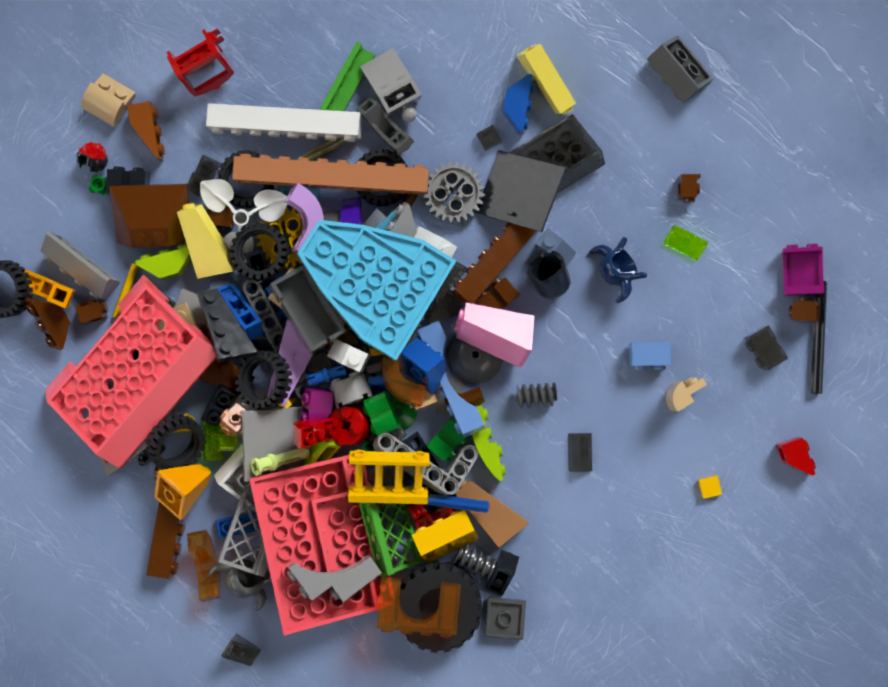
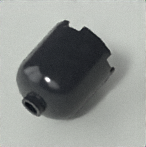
[527,251,571,299]

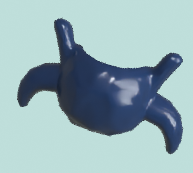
[589,237,647,303]

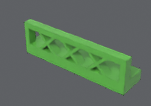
[320,42,375,111]

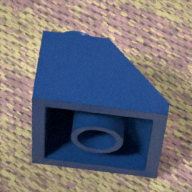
[401,338,446,395]

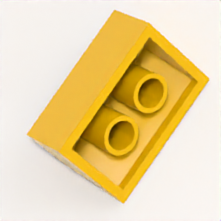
[412,510,479,564]

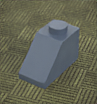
[534,228,577,266]

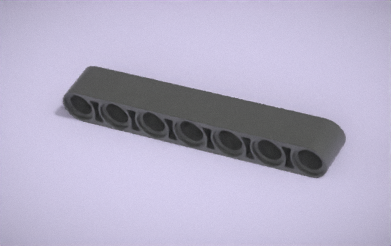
[243,279,313,399]

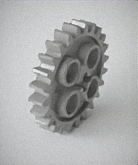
[423,161,485,224]

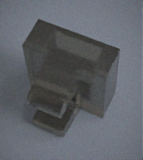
[476,125,502,151]

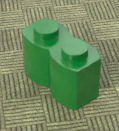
[362,391,401,437]

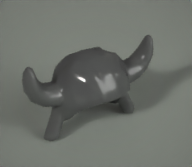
[208,550,272,611]

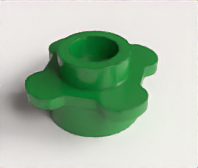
[89,174,107,195]

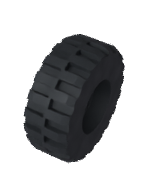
[394,561,482,653]

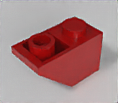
[776,437,816,476]

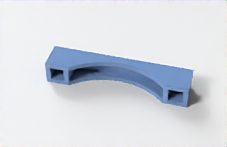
[417,321,486,438]

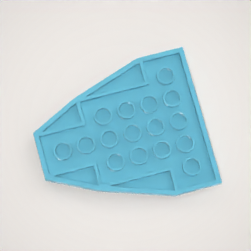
[297,220,456,361]

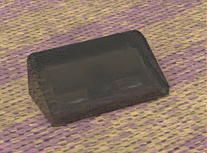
[568,433,592,472]

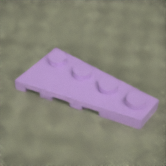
[267,320,313,407]

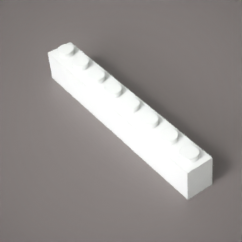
[206,103,362,142]

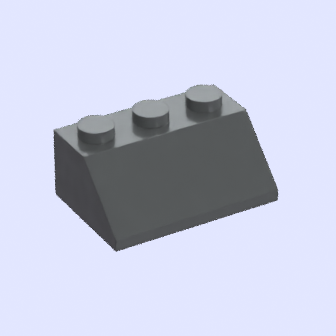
[647,35,713,103]

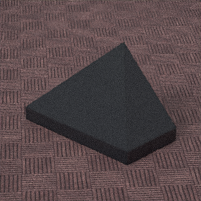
[243,248,272,289]

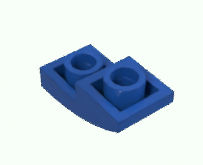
[215,512,257,539]

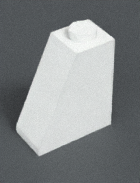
[327,339,370,372]

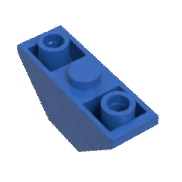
[503,74,535,135]

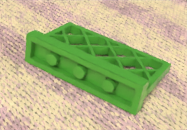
[359,503,422,576]

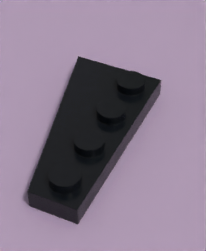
[197,288,258,362]

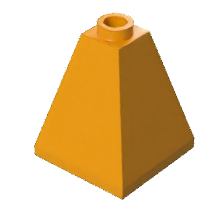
[154,464,211,520]

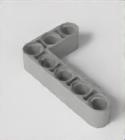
[373,433,478,496]

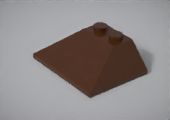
[109,183,189,247]

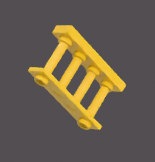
[348,450,430,504]

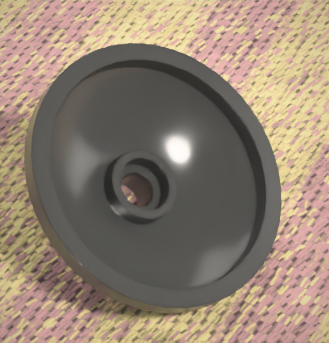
[446,334,503,384]

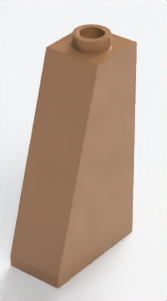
[455,480,529,548]

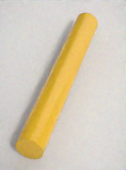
[112,263,139,318]

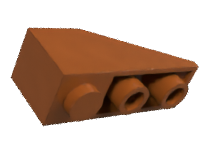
[127,101,165,161]

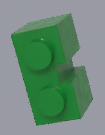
[426,417,469,461]

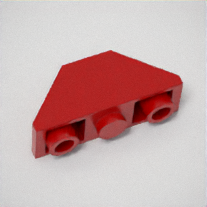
[293,418,337,449]

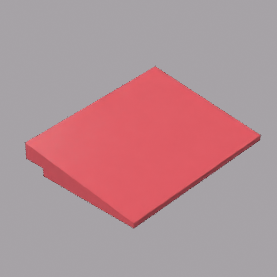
[249,454,396,636]

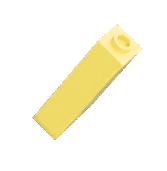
[516,44,576,115]
[177,203,236,279]

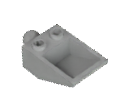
[360,48,421,122]

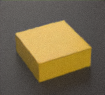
[697,475,722,499]

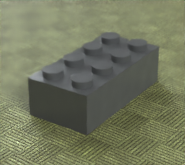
[270,265,346,355]

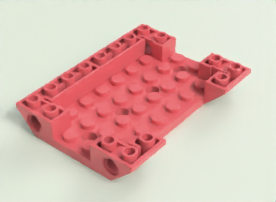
[45,275,216,468]

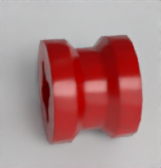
[406,504,429,521]

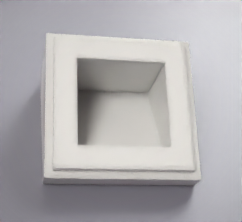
[364,209,386,227]

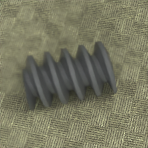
[517,382,557,409]
[452,544,496,581]

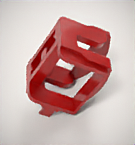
[167,29,234,96]

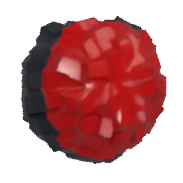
[77,142,108,173]

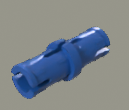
[306,364,347,387]

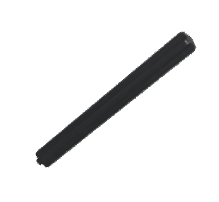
[811,281,827,394]

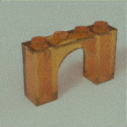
[377,577,461,638]

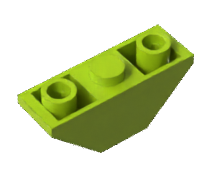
[135,244,191,280]

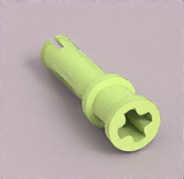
[250,448,309,476]

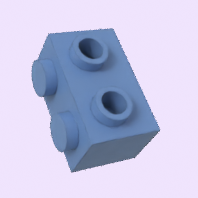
[629,342,671,370]

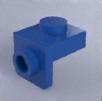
[368,374,391,399]

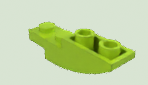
[472,405,506,481]

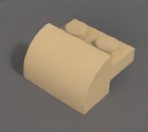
[81,73,136,127]
[666,377,707,412]

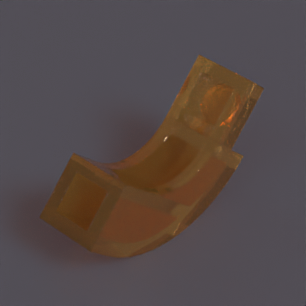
[381,355,426,408]
[187,530,221,602]

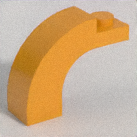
[23,269,75,308]

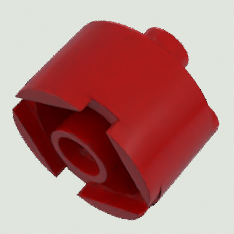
[330,406,371,445]

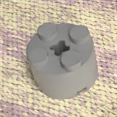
[329,371,373,409]

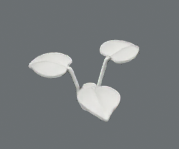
[200,179,287,258]

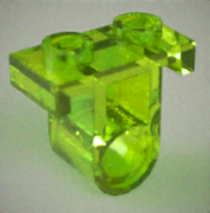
[203,422,237,461]

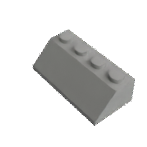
[40,231,120,300]

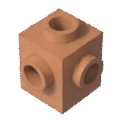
[219,403,246,437]

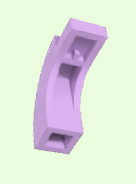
[284,183,324,254]

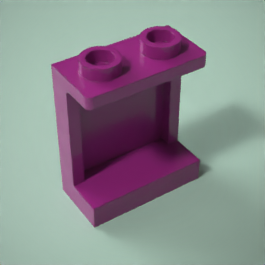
[783,243,824,296]

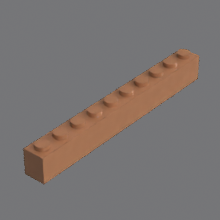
[232,154,429,195]

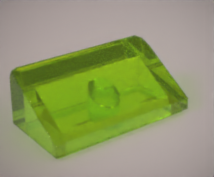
[664,225,708,261]

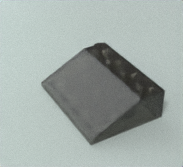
[510,114,605,193]

